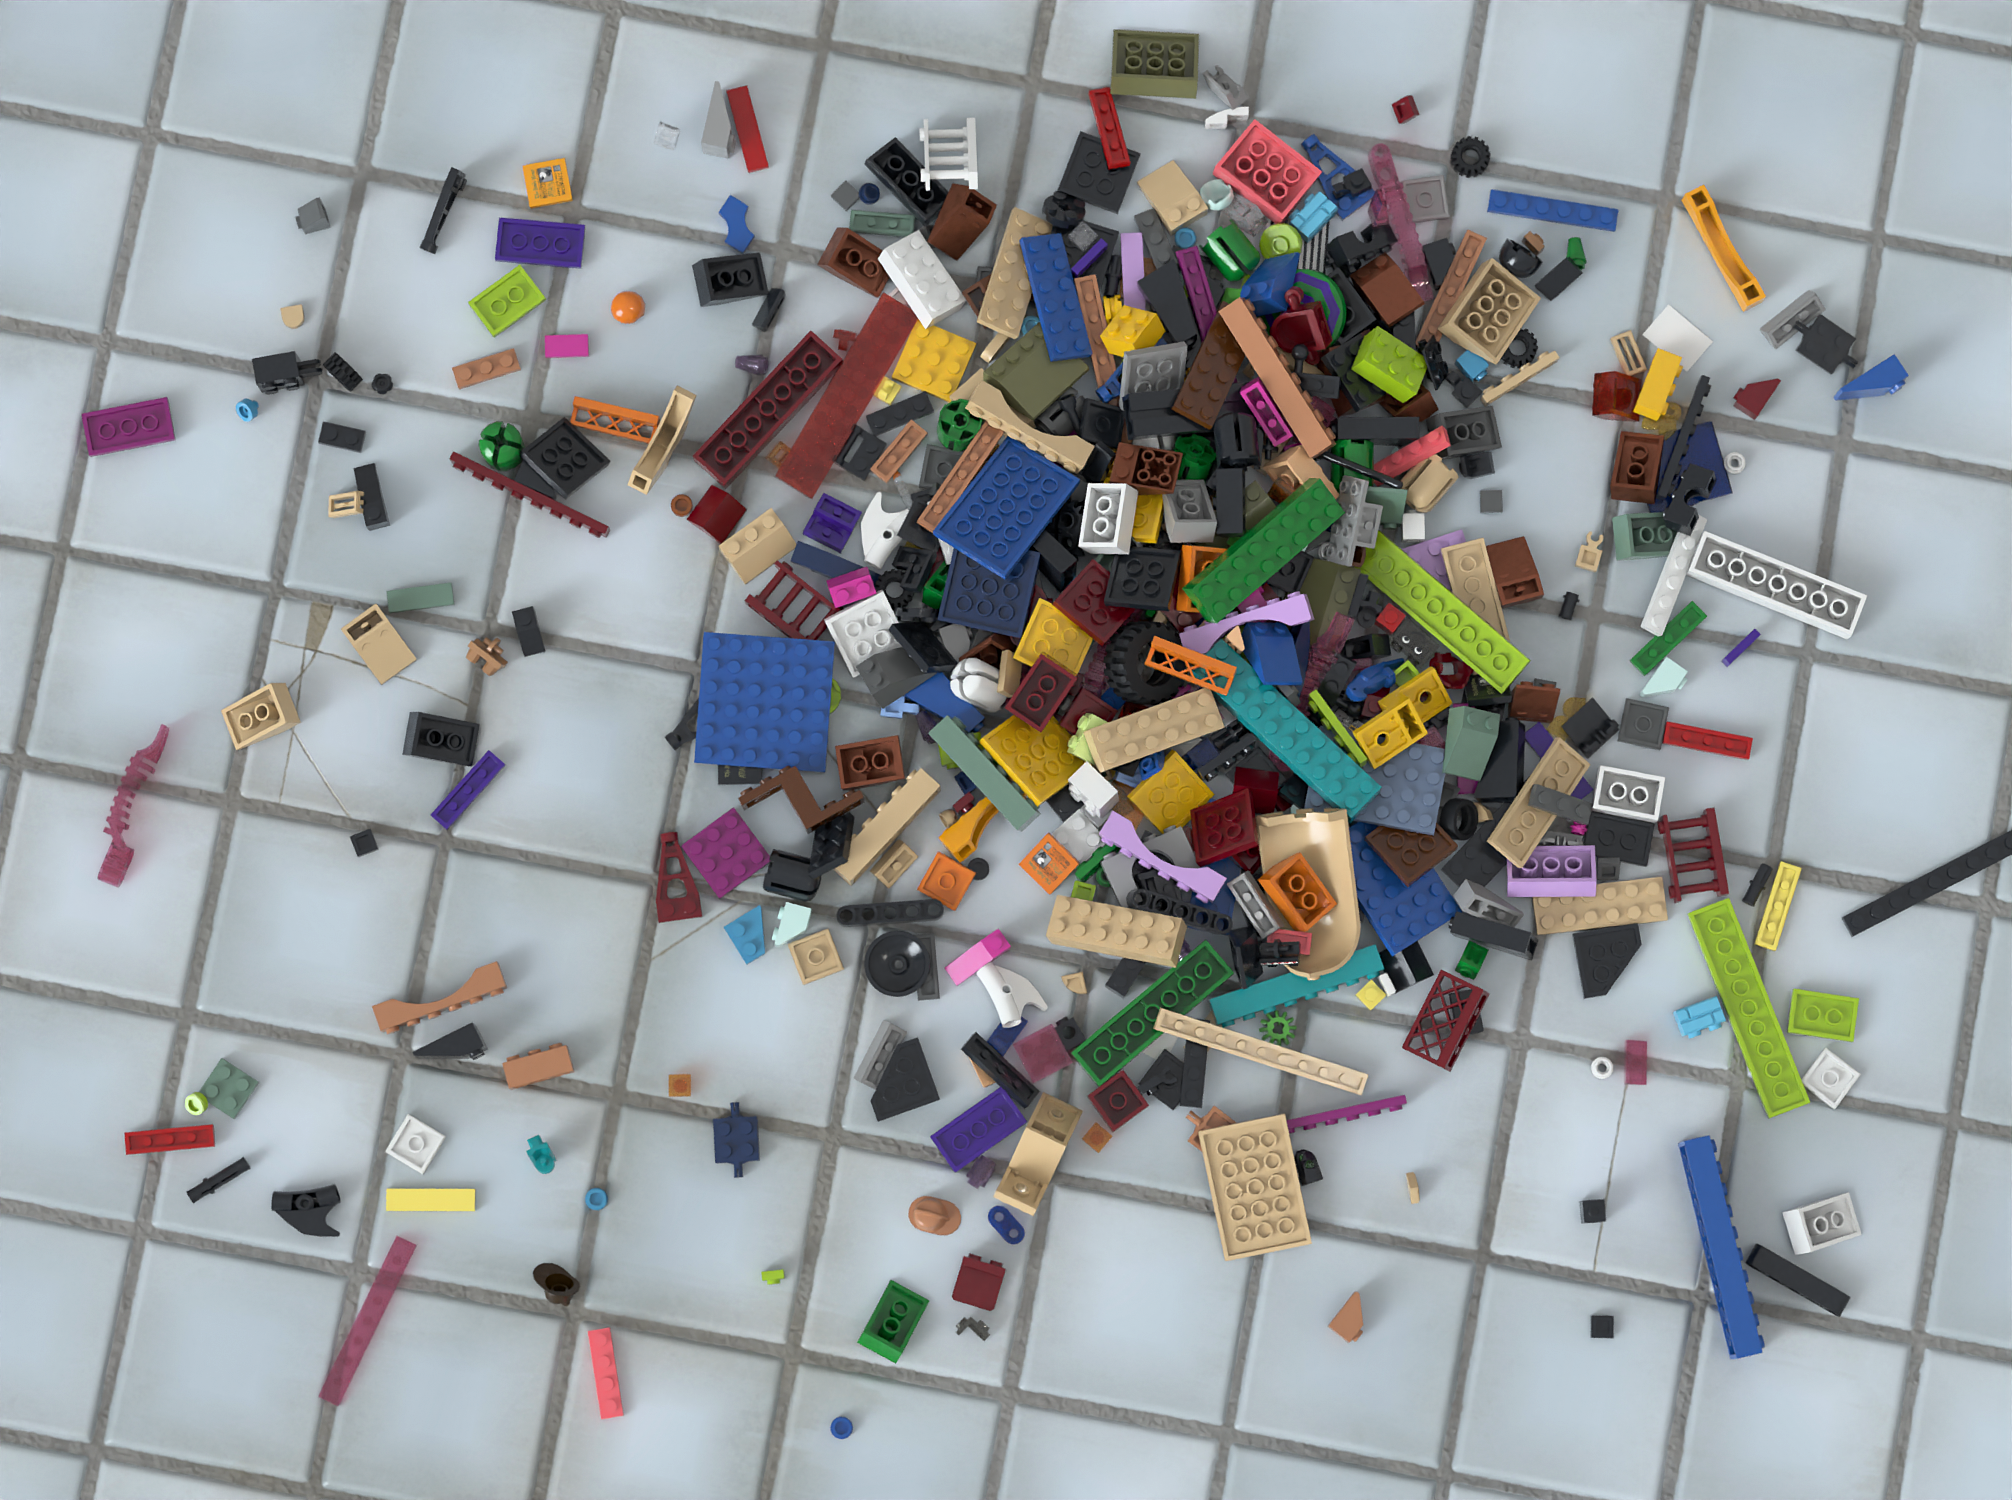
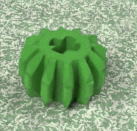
[1259,1010,1297,1046]

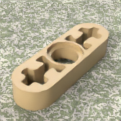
[981,313,1027,364]

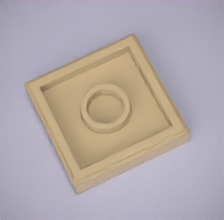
[788,929,844,985]

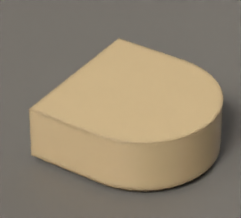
[280,304,304,329]

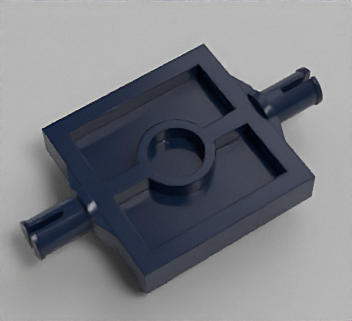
[713,1102,760,1178]

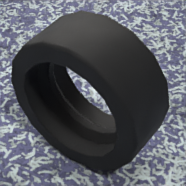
[1440,798,1478,841]

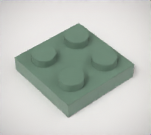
[199,1058,259,1119]

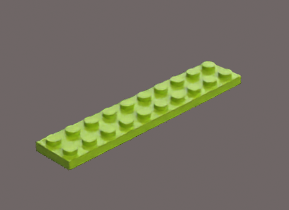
[1354,529,1531,694]
[1687,898,1810,1119]

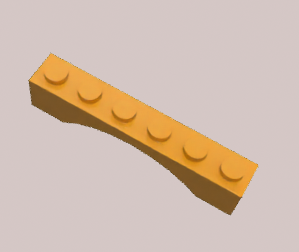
[1682,184,1766,312]
[938,777,1027,863]

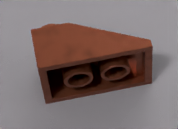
[817,227,890,298]
[1350,252,1425,327]
[1610,431,1664,504]
[835,735,905,791]

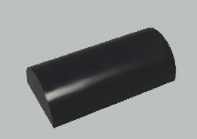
[864,137,948,226]

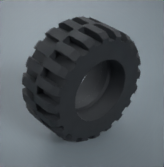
[1103,621,1188,705]

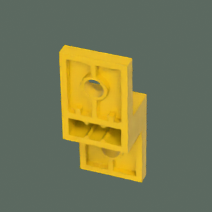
[1352,666,1453,769]

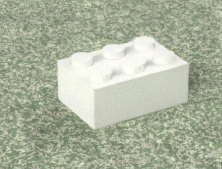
[1078,483,1138,554]
[1591,765,1665,823]

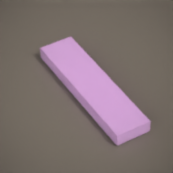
[1120,232,1146,311]

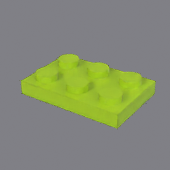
[468,265,546,338]
[1787,989,1859,1042]

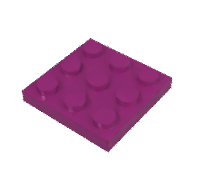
[681,807,770,899]

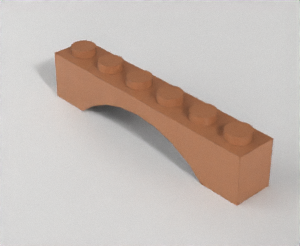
[372,961,507,1035]

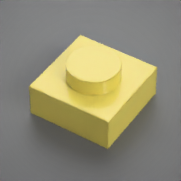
[1355,980,1386,1011]

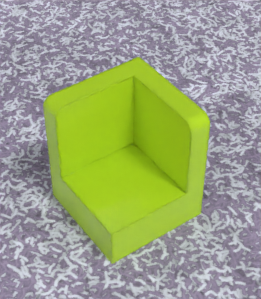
[1394,660,1420,688]

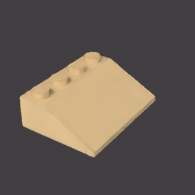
[1437,258,1541,365]

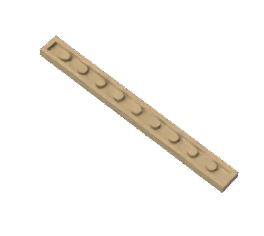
[1153,1008,1368,1096]

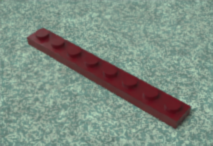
[449,451,610,538]

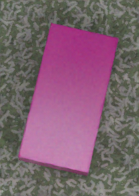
[545,334,589,358]

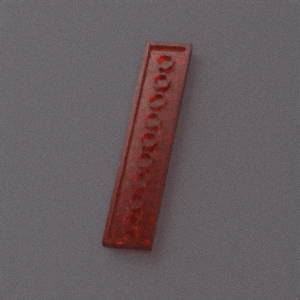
[774,293,918,499]

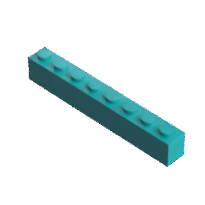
[1208,944,1384,1028]

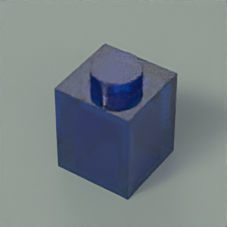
[1185,738,1220,771]

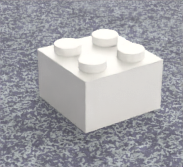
[1068,761,1119,819]

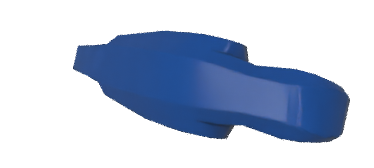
[1345,658,1405,701]

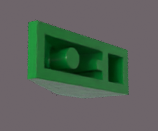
[922,560,950,610]

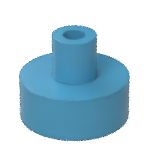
[236,398,259,422]

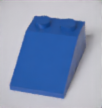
[1240,252,1300,317]
[1833,354,1909,401]
[1241,622,1303,685]

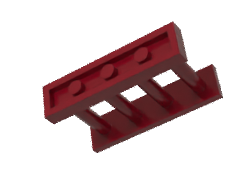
[744,560,844,640]
[1657,807,1729,904]

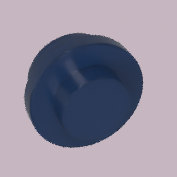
[859,183,880,205]

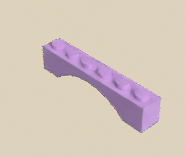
[1179,591,1315,655]
[1099,811,1227,903]

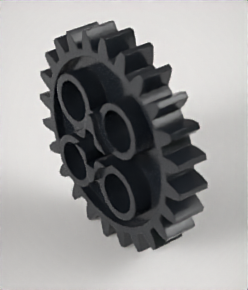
[1045,497,1085,562]

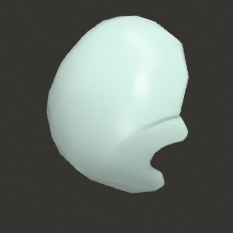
[1200,179,1234,211]

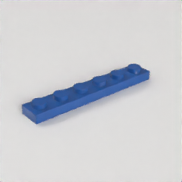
[1487,189,1619,232]

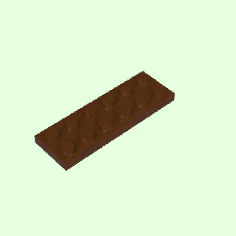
[1172,301,1245,430]

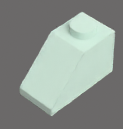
[1639,657,1688,697]

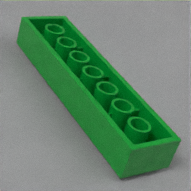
[1182,478,1345,624]
[1071,940,1234,1087]

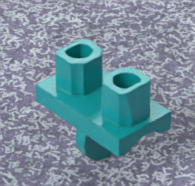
[526,1135,557,1174]

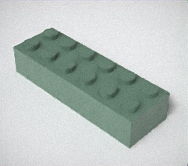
[928,715,1041,832]

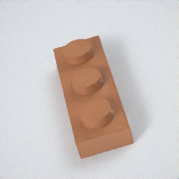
[452,348,521,390]
[870,420,928,484]

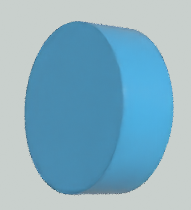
[1174,228,1196,249]
[585,1188,608,1210]

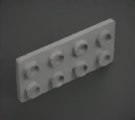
[1326,475,1383,567]

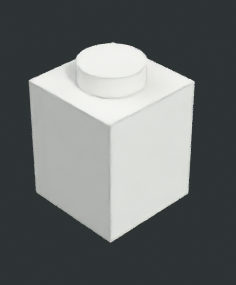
[1401,510,1425,543]

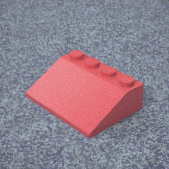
[1212,119,1322,224]

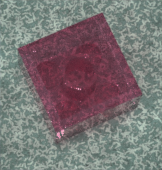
[1013,1024,1073,1085]

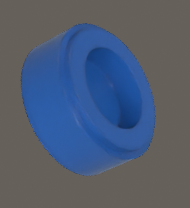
[831,1417,853,1439]

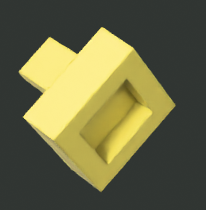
[872,375,902,406]

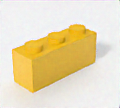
[1633,348,1683,421]

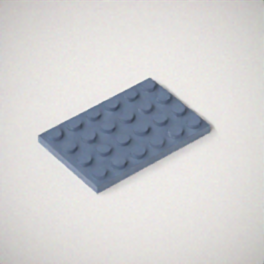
[1304,725,1445,836]

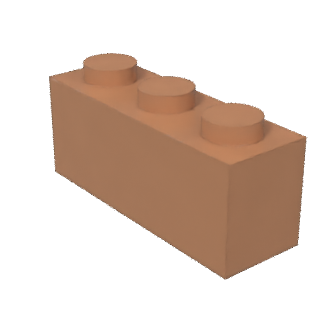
[502,1043,575,1090]

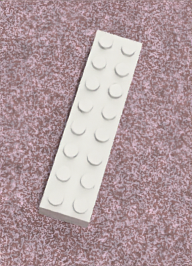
[1686,531,1867,639]

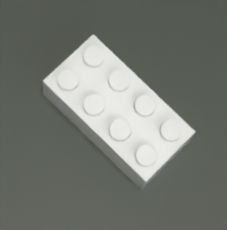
[878,230,966,329]

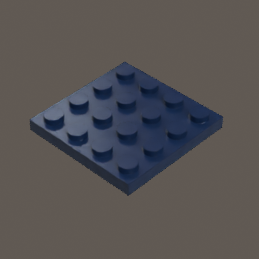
[937,548,1041,638]

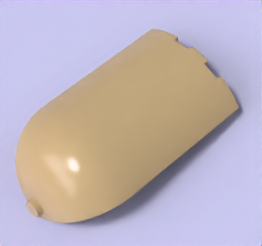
[1255,808,1360,980]

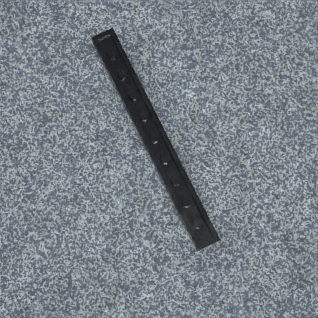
[1842,830,2012,937]

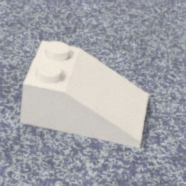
[1782,1192,1862,1255]

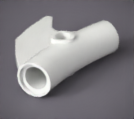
[861,492,909,570]
[976,962,1048,1028]

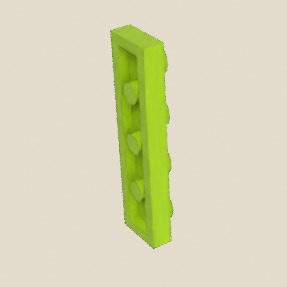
[1308,689,1367,768]

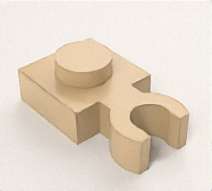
[1575,531,1603,572]

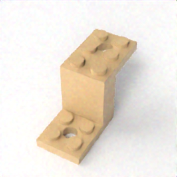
[993,1092,1083,1216]

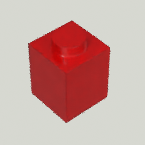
[1374,603,1406,636]

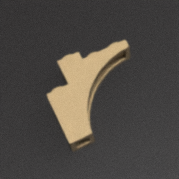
[628,385,697,495]

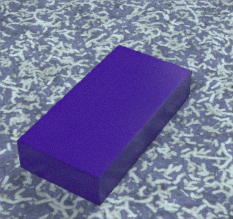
[1071,238,1108,278]
[1721,629,1761,667]

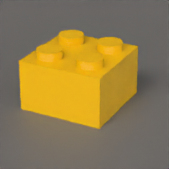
[1100,305,1166,357]

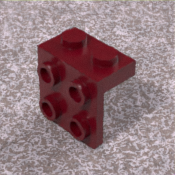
[952,1253,1006,1311]

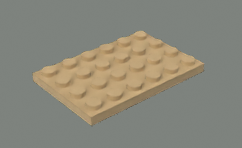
[1198,1113,1312,1261]

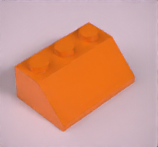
[1176,545,1227,613]
[1258,852,1337,932]

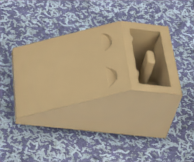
[341,604,417,685]

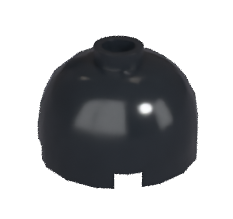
[1499,238,1543,278]

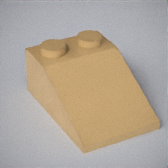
[1137,160,1208,236]
[221,683,301,750]

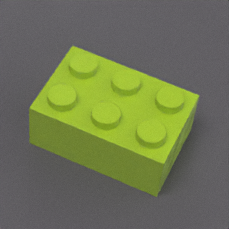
[1351,326,1427,403]

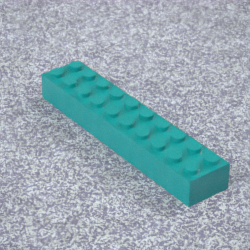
[1190,639,1382,823]

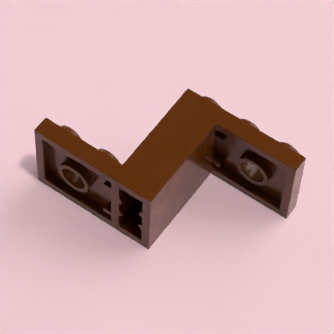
[738,765,865,834]

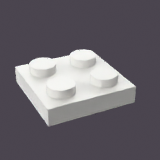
[1051,809,1106,871]

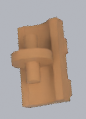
[466,637,508,676]

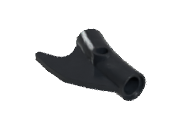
[271,1184,341,1237]

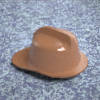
[908,1196,961,1236]

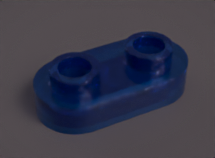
[988,1206,1025,1245]

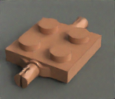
[1186,1106,1237,1152]

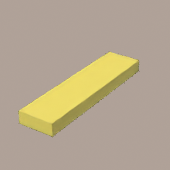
[1754,861,1802,951]
[386,1189,476,1211]

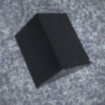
[1379,941,1434,994]

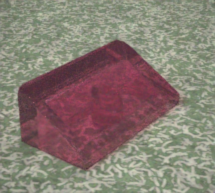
[1367,189,1389,226]
[1624,1040,1647,1085]

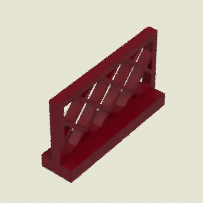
[1402,969,1490,1072]

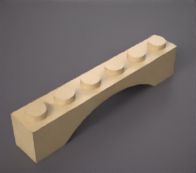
[965,380,1095,474]

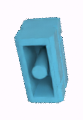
[1289,191,1338,243]
[1673,996,1726,1039]

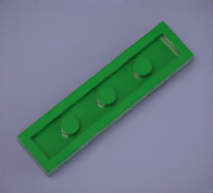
[1629,601,1707,676]

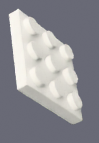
[824,590,902,678]

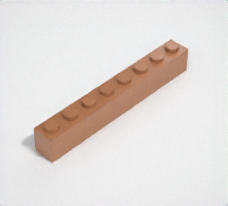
[1218,297,1336,459]

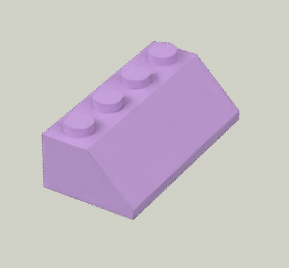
[1507,845,1597,897]

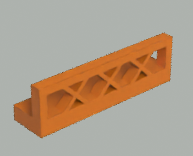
[570,396,660,444]
[1145,636,1237,696]

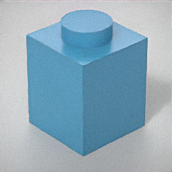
[1454,350,1489,382]

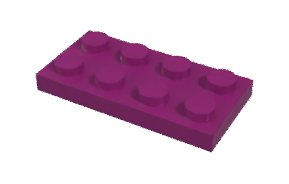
[81,397,176,457]

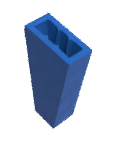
[903,672,985,734]

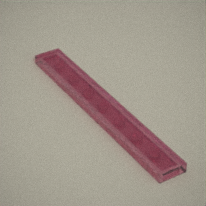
[318,1236,417,1406]

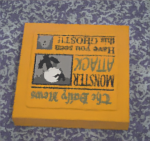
[522,158,573,209]

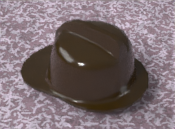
[533,1263,580,1307]

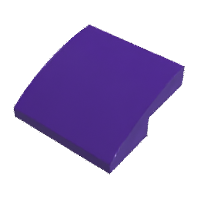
[802,493,862,554]

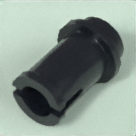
[1558,592,1580,620]

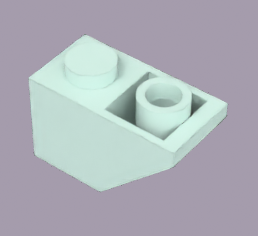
[772,902,812,947]

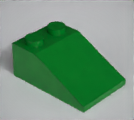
[857,1280,929,1364]

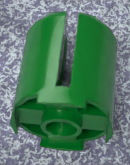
[1199,219,1260,282]
[937,399,982,451]
[478,421,526,472]
[1172,434,1216,482]
[1330,439,1374,494]

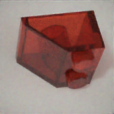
[1592,371,1642,422]

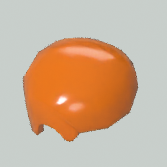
[611,291,645,324]

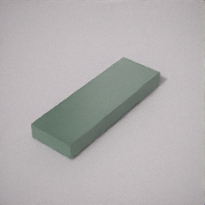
[849,210,915,237]
[386,583,455,613]

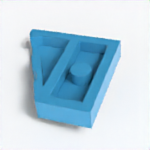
[724,905,765,965]

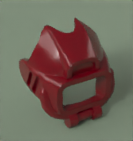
[1429,652,1474,689]

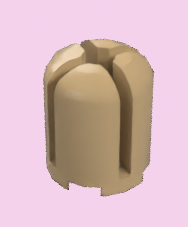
[1400,454,1459,513]

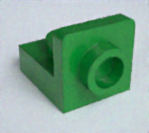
[1455,940,1489,980]

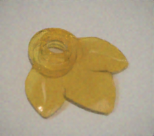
[1641,402,1681,440]

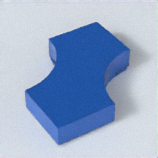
[719,195,755,254]

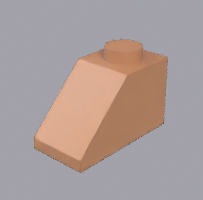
[1327,1291,1363,1343]

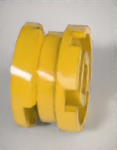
[1103,295,1122,326]

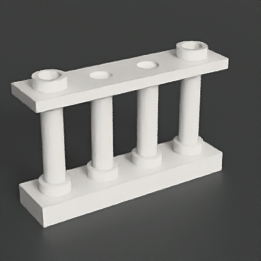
[920,118,978,190]

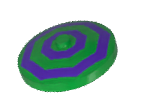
[1263,269,1346,352]

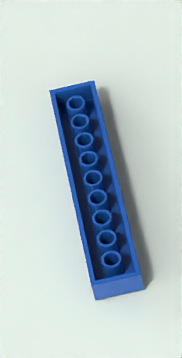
[1678,1135,1765,1359]

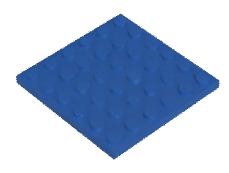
[694,632,835,772]

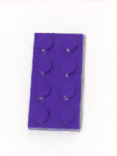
[495,217,586,269]
[930,1087,1027,1173]

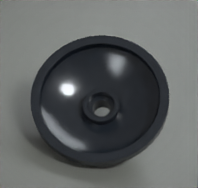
[864,931,930,997]

